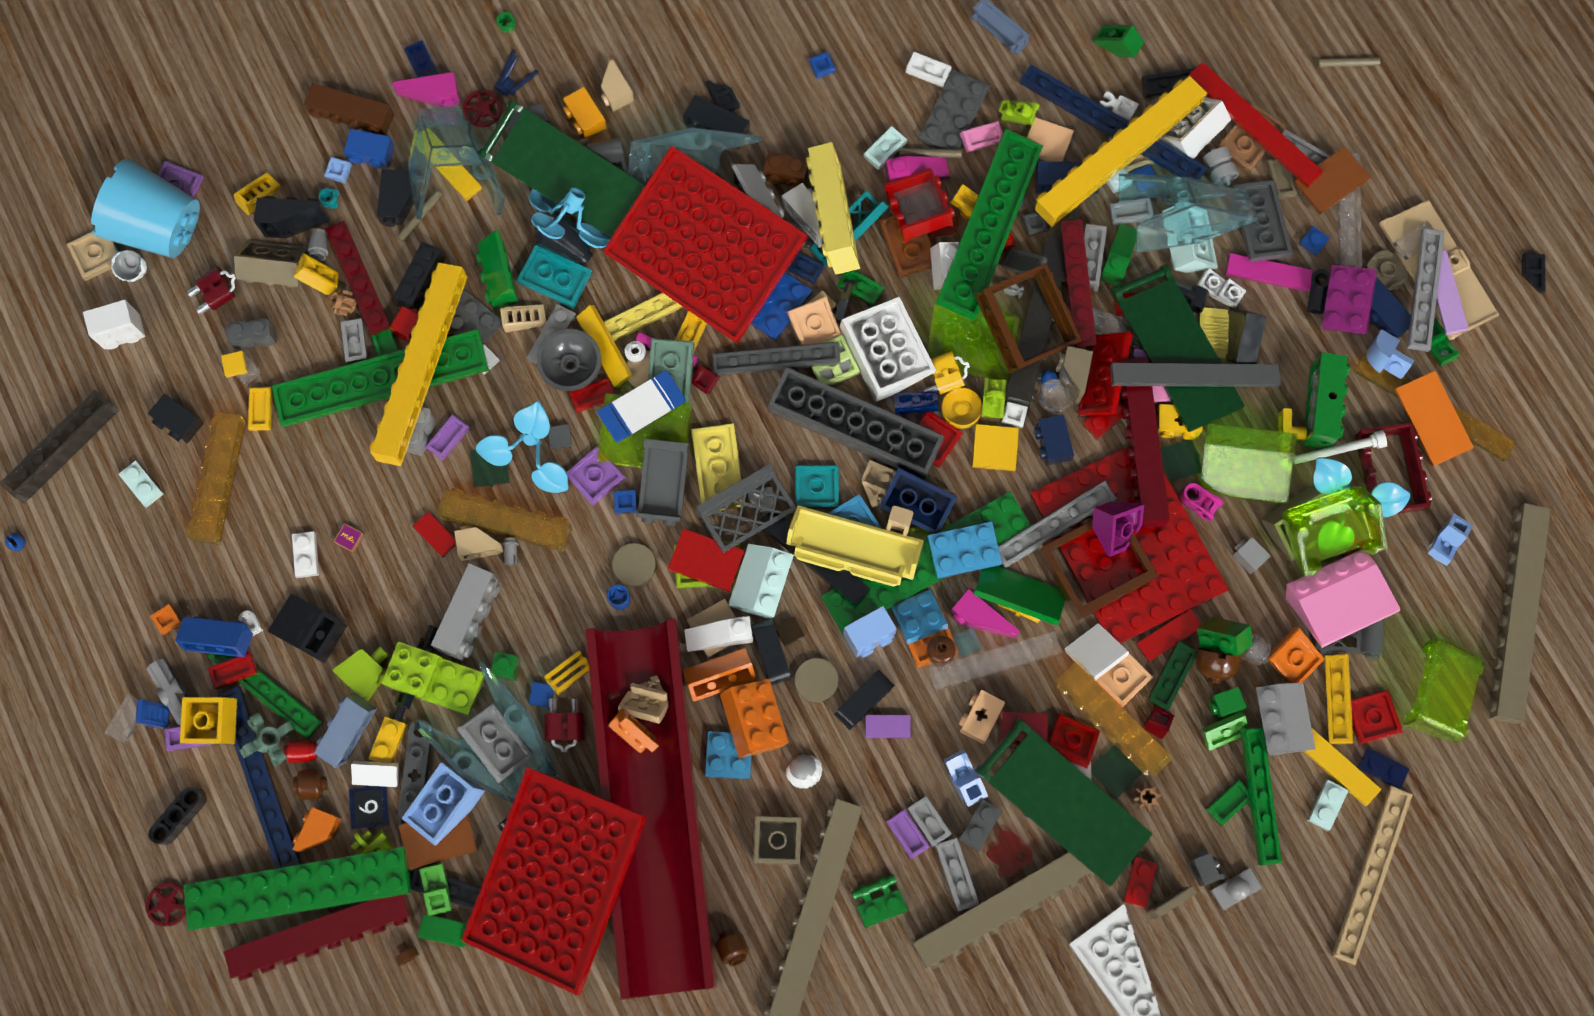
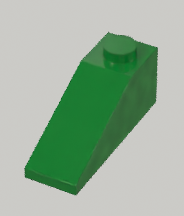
[1100,223,1139,286]

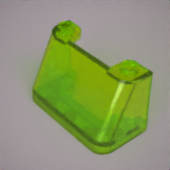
[1282,487,1387,577]
[1403,637,1485,743]

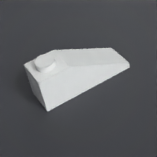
[782,183,823,248]
[684,616,753,652]

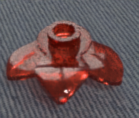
[986,831,1032,877]

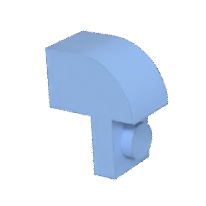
[1366,329,1414,379]
[1428,513,1473,566]
[943,750,988,807]

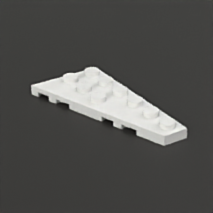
[1069,904,1161,1016]

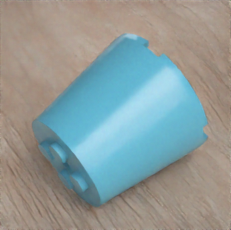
[91,158,200,258]

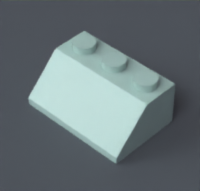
[1162,202,1218,273]
[728,544,794,620]

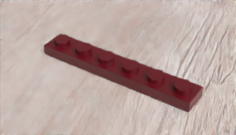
[1061,219,1097,348]
[325,220,391,336]

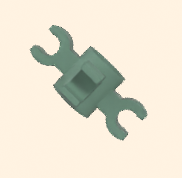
[239,713,294,767]

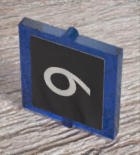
[349,785,389,829]

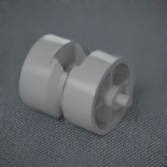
[1202,147,1239,186]

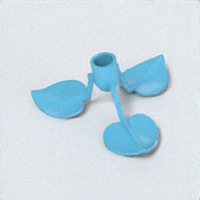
[529,188,611,248]
[476,401,569,493]
[1313,457,1410,556]

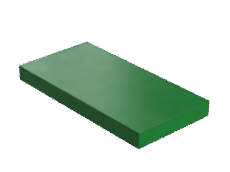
[974,566,1066,626]

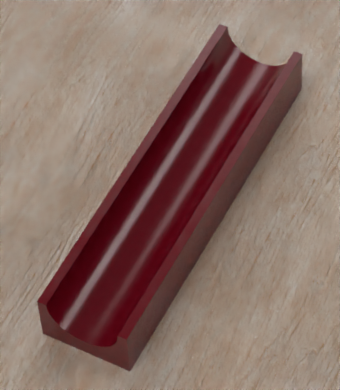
[585,618,717,1000]

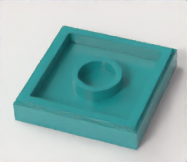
[795,465,839,509]

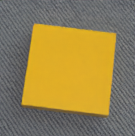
[972,424,1019,471]

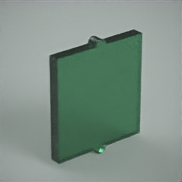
[1160,440,1203,482]
[470,450,510,488]
[1091,745,1142,799]

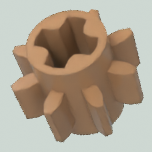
[329,289,356,316]
[1132,783,1162,812]

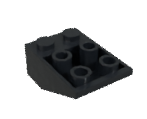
[254,196,330,239]
[267,594,348,663]

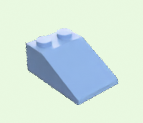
[402,762,485,845]

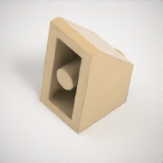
[600,59,634,112]
[454,525,504,561]

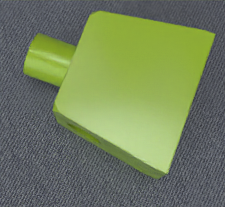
[332,646,389,701]

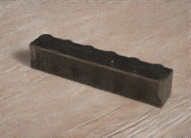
[0,390,119,504]

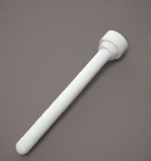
[1281,430,1387,467]

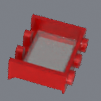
[884,168,955,244]

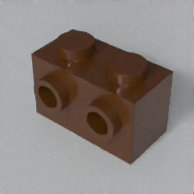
[763,151,808,187]

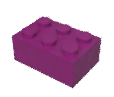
[1322,265,1377,335]

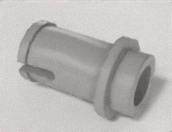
[501,538,519,566]

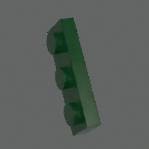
[1147,641,1198,711]

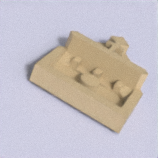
[861,460,894,508]
[618,675,669,724]

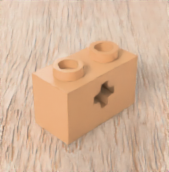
[958,690,1005,744]

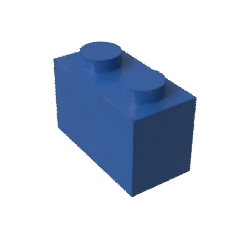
[344,129,395,168]

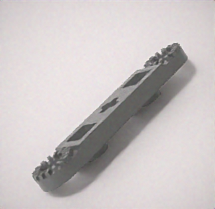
[397,720,433,825]

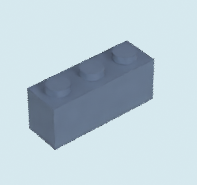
[314,694,377,768]

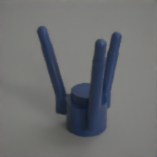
[493,50,538,97]

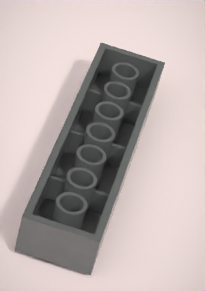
[768,367,944,479]

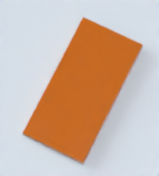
[1394,371,1474,467]

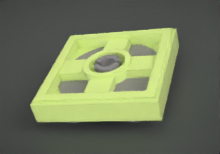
[811,334,860,386]

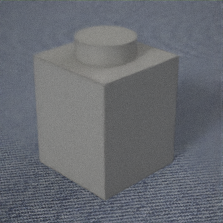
[1232,537,1271,575]

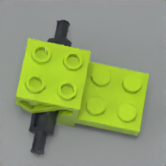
[381,625,486,722]

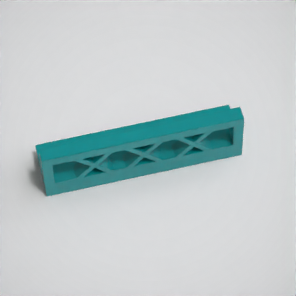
[809,190,888,267]

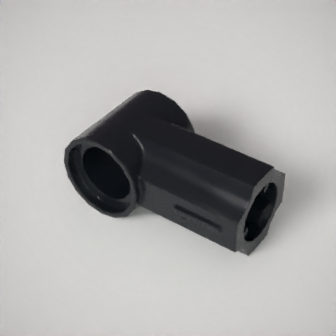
[1307,269,1330,315]
[1176,282,1209,313]

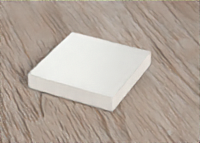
[1065,623,1128,681]

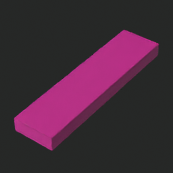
[1225,253,1313,292]

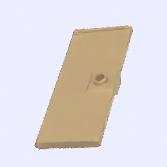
[1379,200,1500,340]

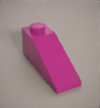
[392,72,461,107]
[885,156,950,183]
[950,589,1020,638]

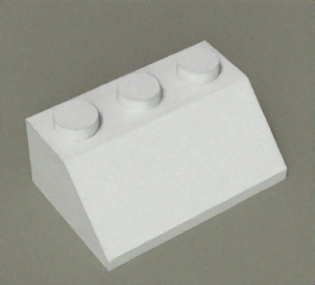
[1159,97,1231,158]

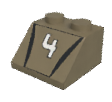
[1055,346,1093,405]

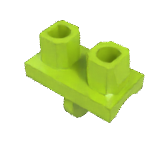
[999,100,1040,125]
[982,378,1006,419]
[351,829,392,855]

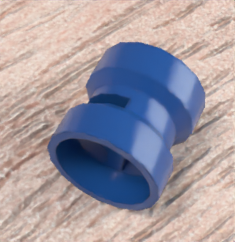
[607,584,631,610]

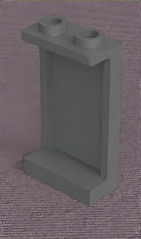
[636,439,690,526]

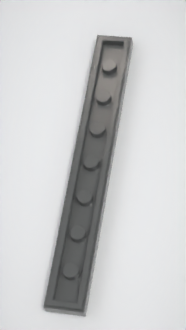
[1110,363,1281,387]

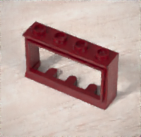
[1355,423,1432,518]

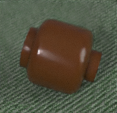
[926,635,956,666]
[293,769,327,800]
[715,930,749,967]

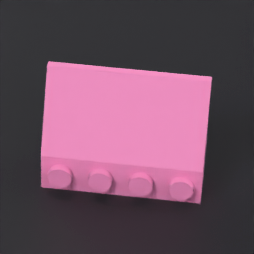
[1286,549,1400,647]

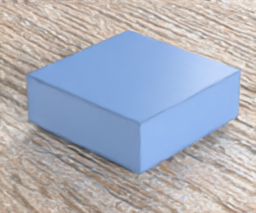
[324,157,352,183]

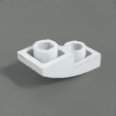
[1196,268,1246,308]

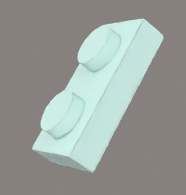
[864,126,907,170]
[119,461,164,508]
[1307,780,1349,831]

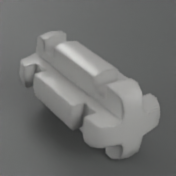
[999,280,1024,298]

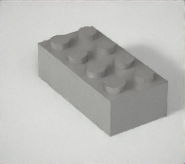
[431,564,501,662]

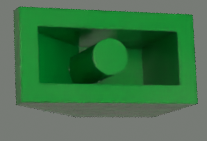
[1093,25,1144,57]

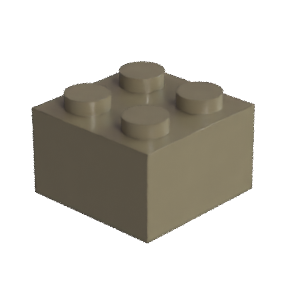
[754,816,801,866]

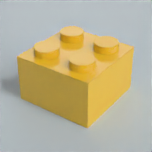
[180,697,237,744]

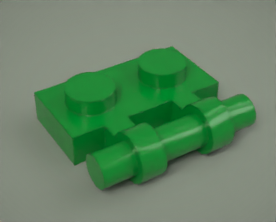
[851,874,908,928]

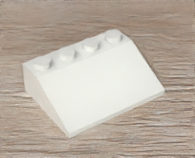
[839,297,936,402]

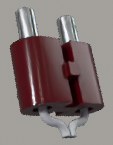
[187,267,236,314]
[544,698,584,752]

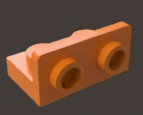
[608,708,658,753]

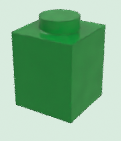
[491,652,520,681]
[1208,687,1247,719]

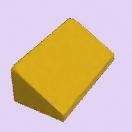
[294,253,339,295]

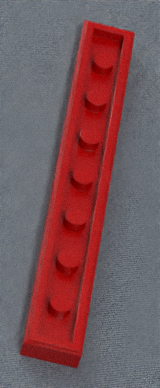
[1187,62,1324,188]

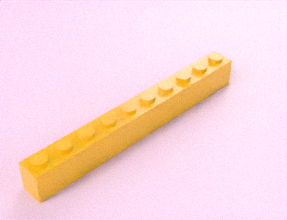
[1035,76,1207,227]
[370,263,468,466]

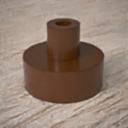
[395,942,420,966]

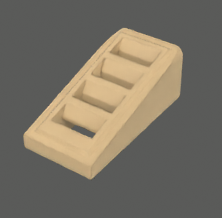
[500,305,547,333]
[886,506,913,536]

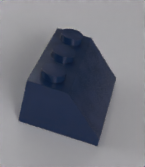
[879,465,957,534]

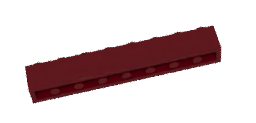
[1120,358,1170,528]
[223,894,414,981]

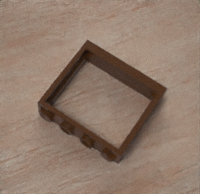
[974,263,1082,374]
[1039,518,1158,621]

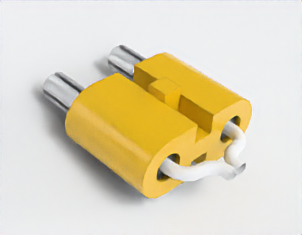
[924,351,970,395]

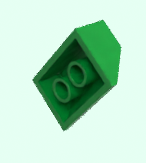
[475,230,519,309]

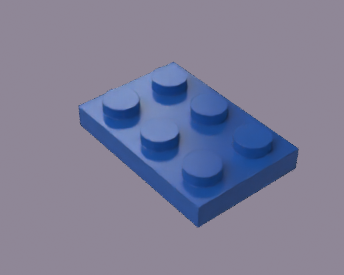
[751,272,813,341]

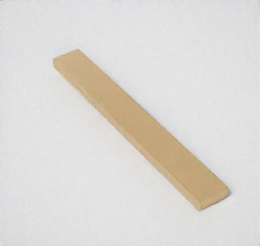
[1332,785,1413,965]

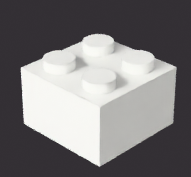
[83,300,146,349]

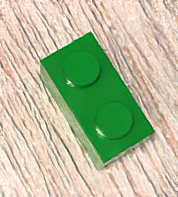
[1197,617,1253,656]

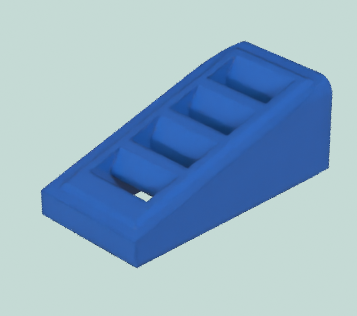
[135,700,170,728]

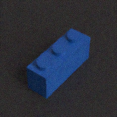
[175,616,253,657]

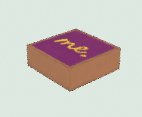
[333,523,365,553]

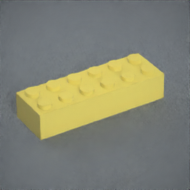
[806,142,860,275]

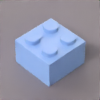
[843,606,897,658]

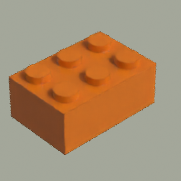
[720,679,789,759]

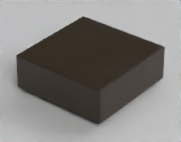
[775,617,805,647]

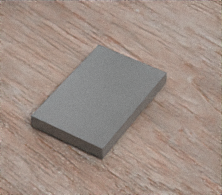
[457,703,533,783]

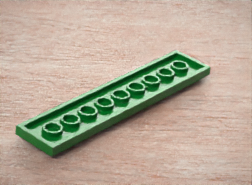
[935,129,1043,321]
[272,329,490,428]
[821,491,1031,635]
[183,847,411,931]

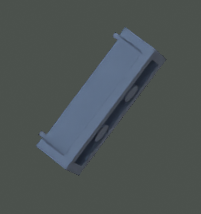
[971,0,1030,56]

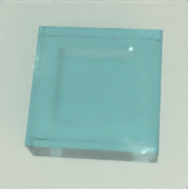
[952,629,981,658]

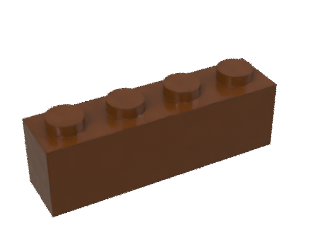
[304,83,394,136]

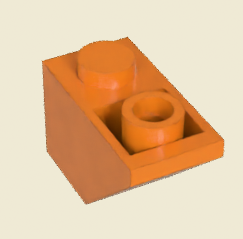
[293,807,342,853]

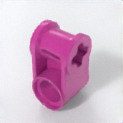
[1179,483,1223,522]

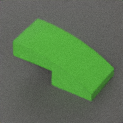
[419,862,452,916]

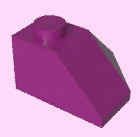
[1092,502,1144,557]

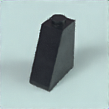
[377,169,427,227]
[1227,308,1267,364]

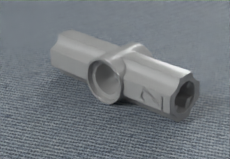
[146,659,187,725]

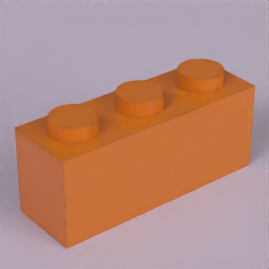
[683,648,757,702]

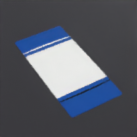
[597,370,686,443]

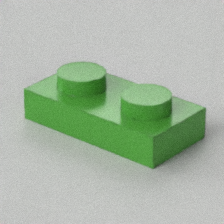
[1201,712,1248,751]

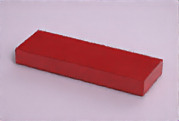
[1136,609,1202,663]

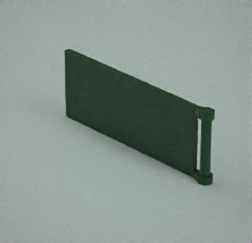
[478,99,646,238]
[1110,264,1245,432]
[974,718,1152,886]

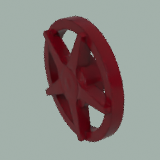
[463,90,502,127]
[145,883,186,927]

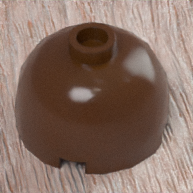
[1196,647,1242,684]

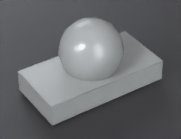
[1210,868,1262,911]

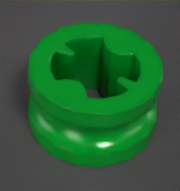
[496,12,516,33]

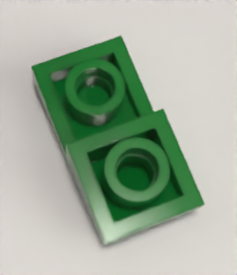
[417,914,467,948]

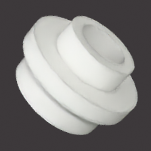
[625,341,646,362]

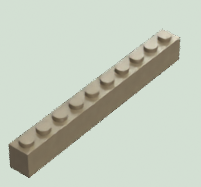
[1488,503,1551,724]
[764,799,862,1016]
[912,852,1095,970]

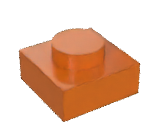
[150,604,182,635]

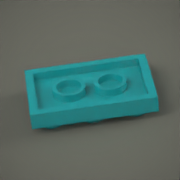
[516,245,592,309]

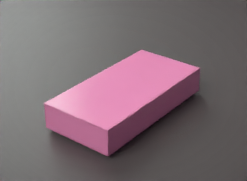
[960,121,1003,153]

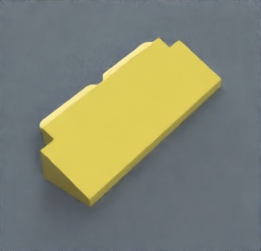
[786,505,924,586]

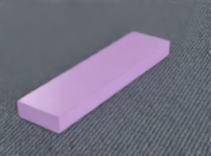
[1436,250,1468,335]

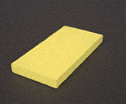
[691,423,745,511]

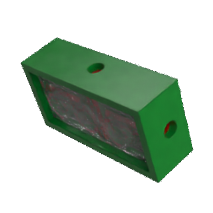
[1302,352,1350,449]

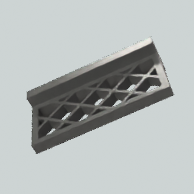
[695,463,797,553]

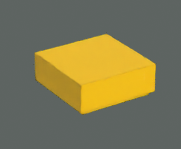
[221,351,248,378]

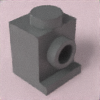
[1189,849,1225,886]

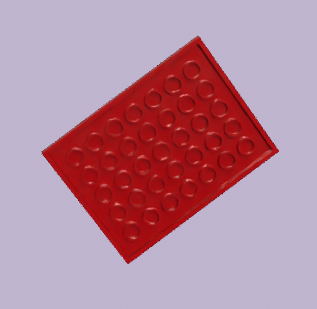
[603,146,809,344]
[1030,446,1229,644]
[461,767,647,996]

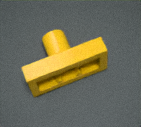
[950,184,978,219]
[1278,408,1307,456]

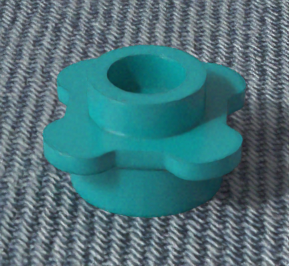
[318,188,340,209]

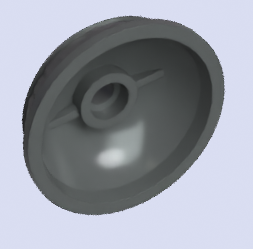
[537,329,601,391]

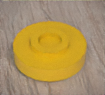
[941,387,982,429]

